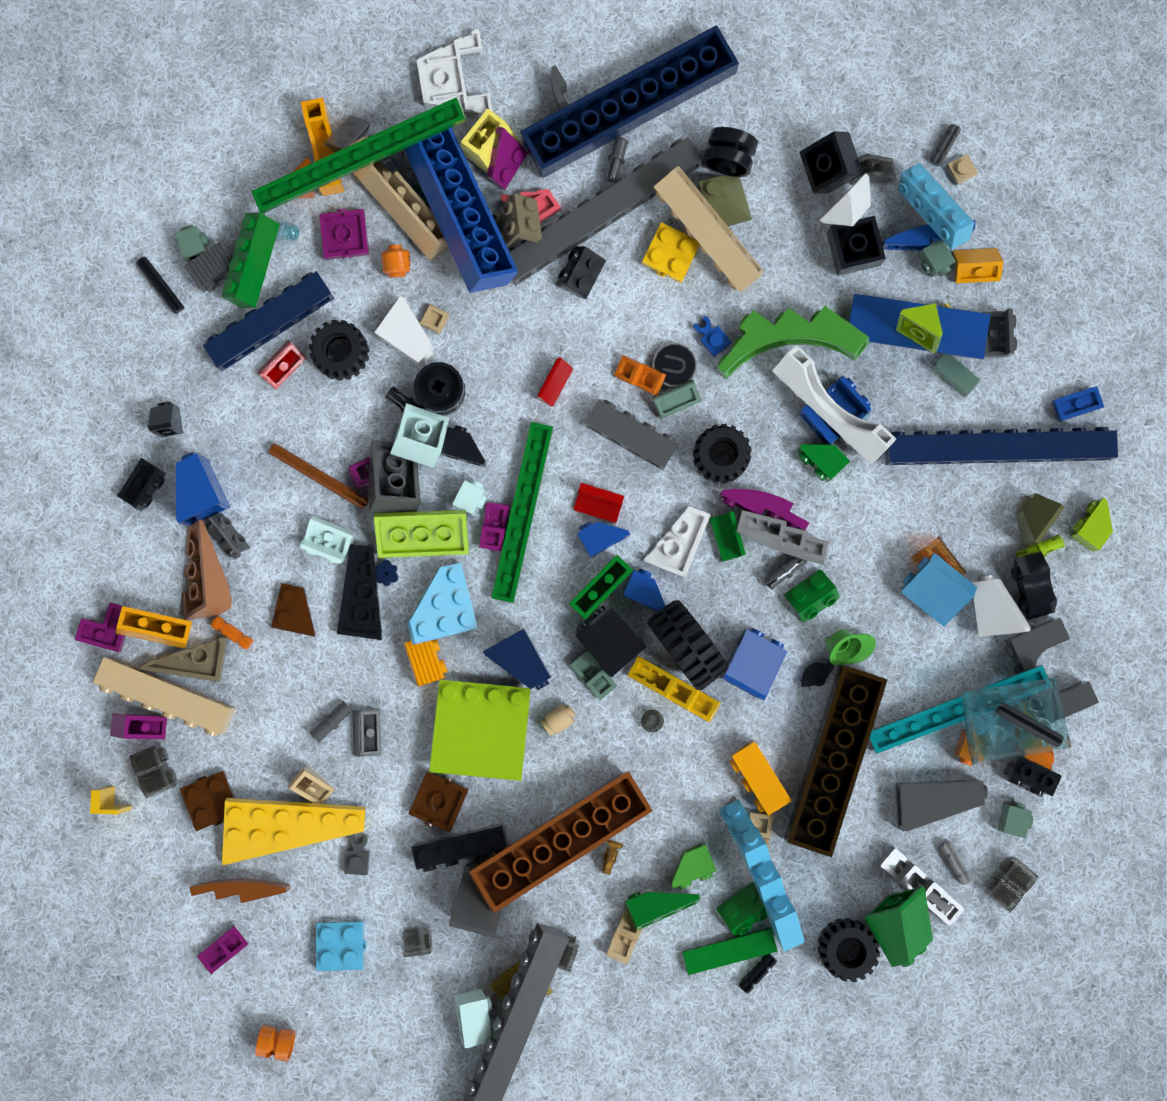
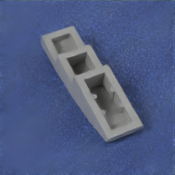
[737,510,829,565]
[877,845,964,926]

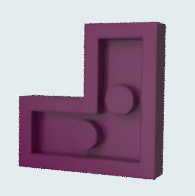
[75,602,127,652]

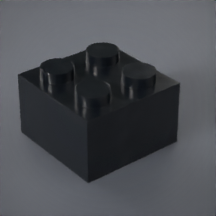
[799,131,863,194]
[827,216,886,276]

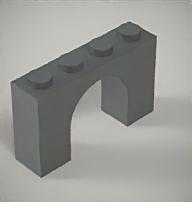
[1004,618,1099,725]

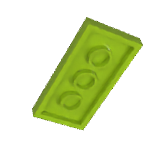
[374,510,469,558]

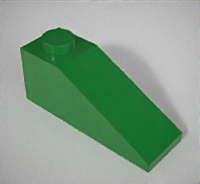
[625,892,701,931]

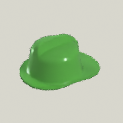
[824,629,876,665]

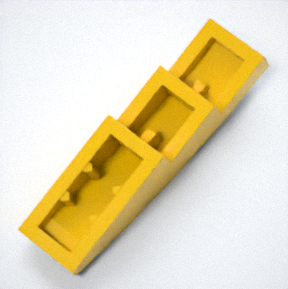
[627,656,721,723]

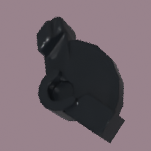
[800,660,834,687]

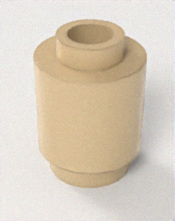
[541,703,576,736]

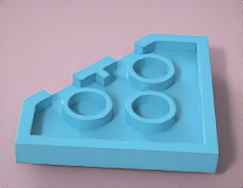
[407,563,478,645]

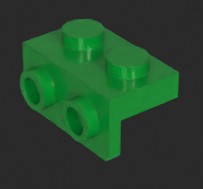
[784,569,840,623]
[716,882,768,936]

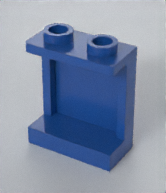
[799,375,872,445]

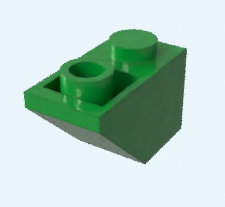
[796,444,850,483]

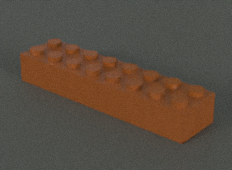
[467,771,653,913]

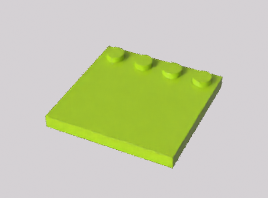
[429,680,531,781]

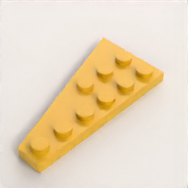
[222,798,366,865]

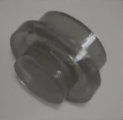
[641,710,664,733]

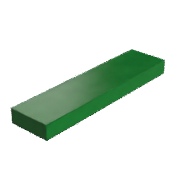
[682,927,778,975]

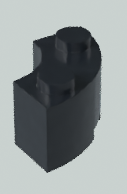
[1011,551,1057,620]

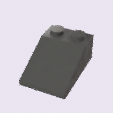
[368,441,421,513]

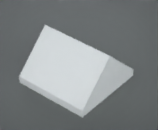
[820,173,871,226]

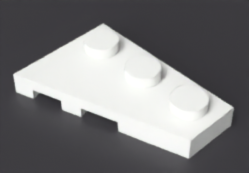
[643,506,711,578]

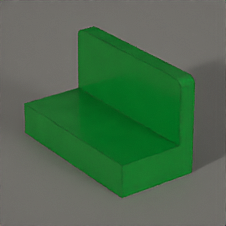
[709,511,746,562]

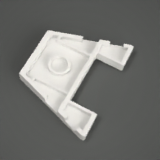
[417,29,493,115]

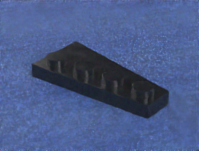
[337,544,383,640]

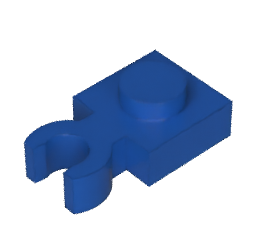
[693,316,732,358]

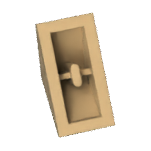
[288,766,335,804]

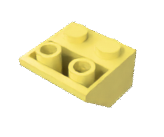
[460,109,521,173]

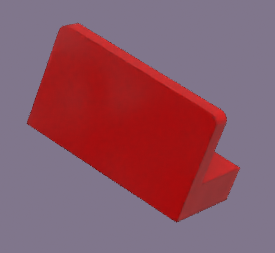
[574,483,625,523]

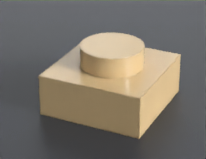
[946,154,978,186]

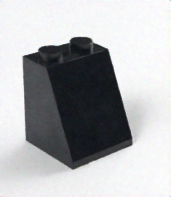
[575,605,647,677]

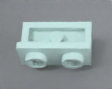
[299,516,355,563]

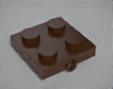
[179,771,235,831]
[408,771,469,832]

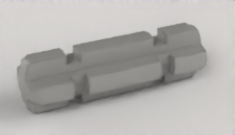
[940,841,972,885]

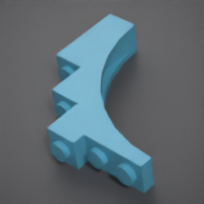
[719,800,805,952]

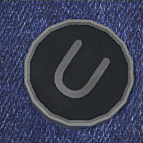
[652,343,697,388]

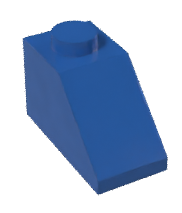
[577,521,630,558]
[623,569,665,612]

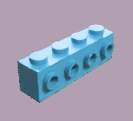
[898,163,974,250]

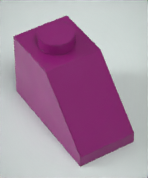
[110,713,167,740]

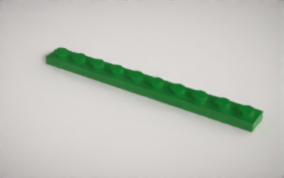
[251,97,467,214]

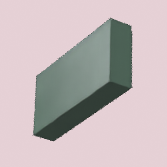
[651,379,702,419]

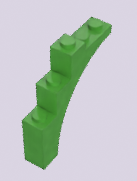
[717,306,869,379]

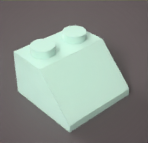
[390,403,449,468]

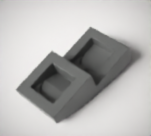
[551,65,569,110]

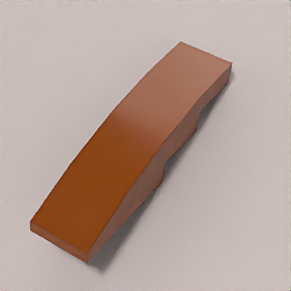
[189,878,291,903]

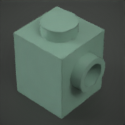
[175,225,209,262]
[918,239,956,278]
[997,801,1034,839]

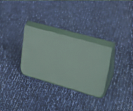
[931,354,980,397]

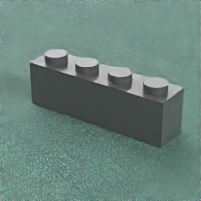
[585,400,678,470]

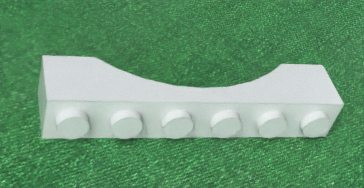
[772,345,896,465]

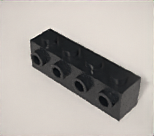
[411,823,508,872]

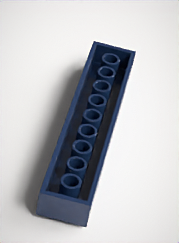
[520,25,739,178]

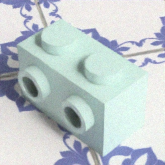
[454,989,493,1049]

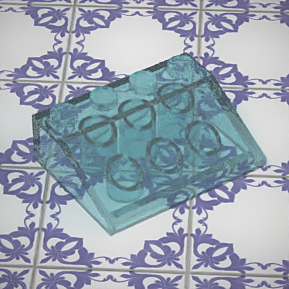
[962,678,1072,765]

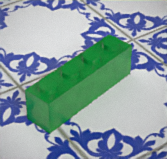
[221,212,280,308]

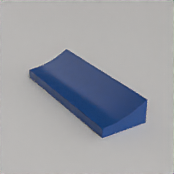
[849,294,991,360]

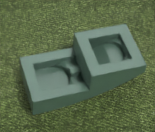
[569,649,617,700]

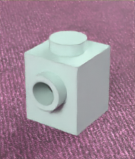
[452,479,488,516]

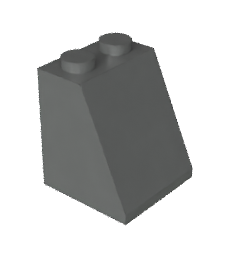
[449,862,502,938]

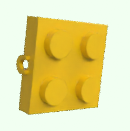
[641,222,700,283]

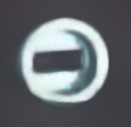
[283,222,300,241]

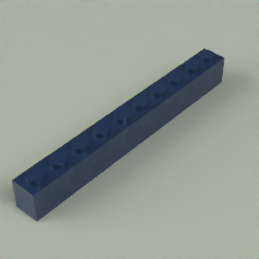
[885,427,1118,465]

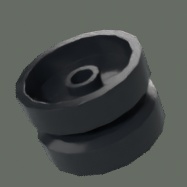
[703,126,758,177]
[414,362,466,416]

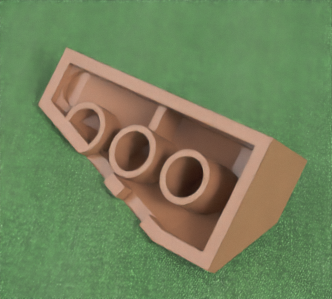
[182,520,232,620]

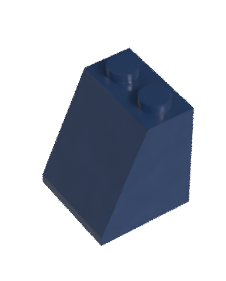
[483,629,552,691]

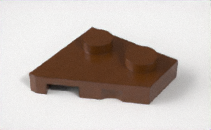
[271,583,316,637]

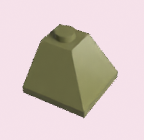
[697,176,752,226]
[1016,493,1065,547]

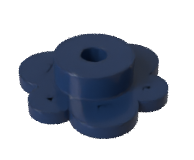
[376,560,398,586]

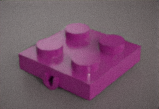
[319,209,370,260]

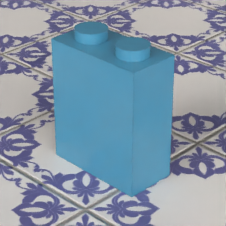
[901,553,977,626]

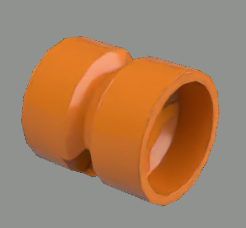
[255,1025,296,1062]

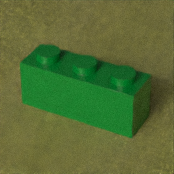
[569,555,633,620]

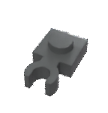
[344,834,370,875]

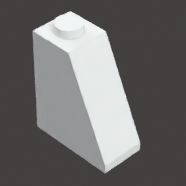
[374,296,434,367]
[972,575,1030,637]

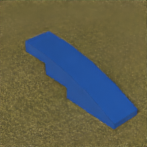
[882,220,975,251]

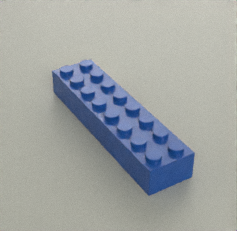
[404,128,518,293]

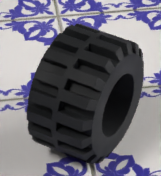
[309,320,370,381]
[693,424,752,484]
[817,918,880,982]

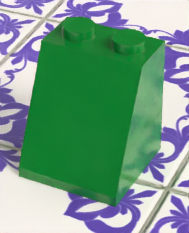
[865,886,933,967]

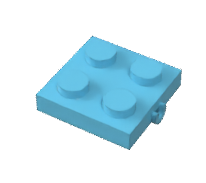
[315,921,366,971]

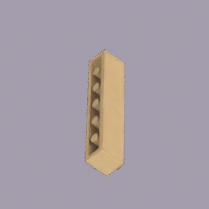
[349,136,448,260]
[654,166,765,293]
[93,657,236,737]

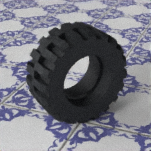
[647,600,729,690]

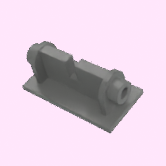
[206,514,250,560]

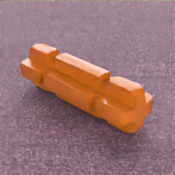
[211,617,253,649]

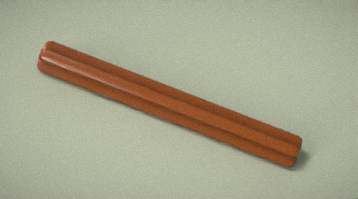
[269,443,368,509]

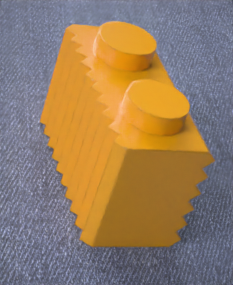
[404,639,448,687]

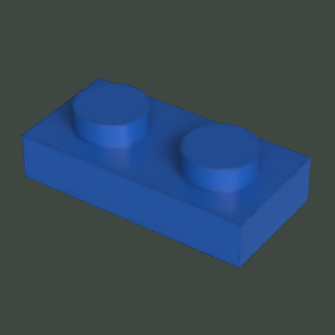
[1052,386,1104,422]

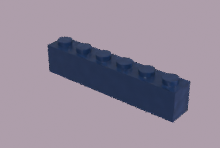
[203,271,335,372]

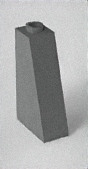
[896,779,988,831]

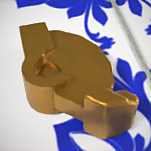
[602,839,623,875]

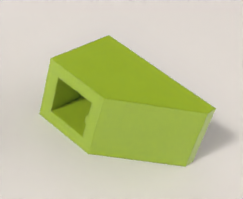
[1071,498,1113,552]

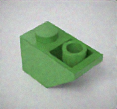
[671,842,716,890]

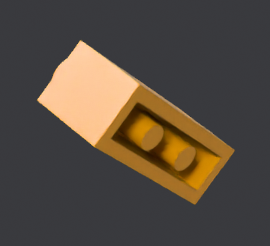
[116,606,192,649]
[729,740,792,816]

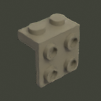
[492,193,542,248]

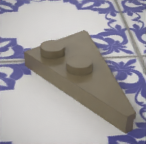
[140,637,228,682]

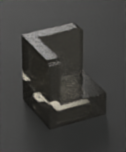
[403,926,433,957]

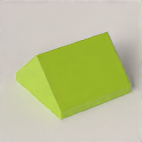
[896,303,943,354]

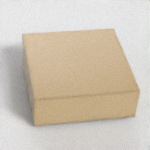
[419,304,450,335]

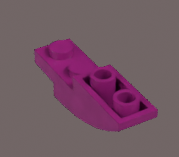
[719,489,810,531]

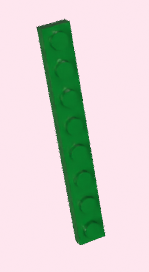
[491,422,553,604]

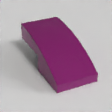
[479,501,510,551]
[197,926,248,974]

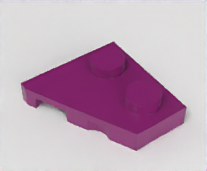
[487,126,528,190]

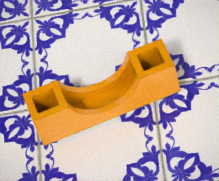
[301,97,345,197]

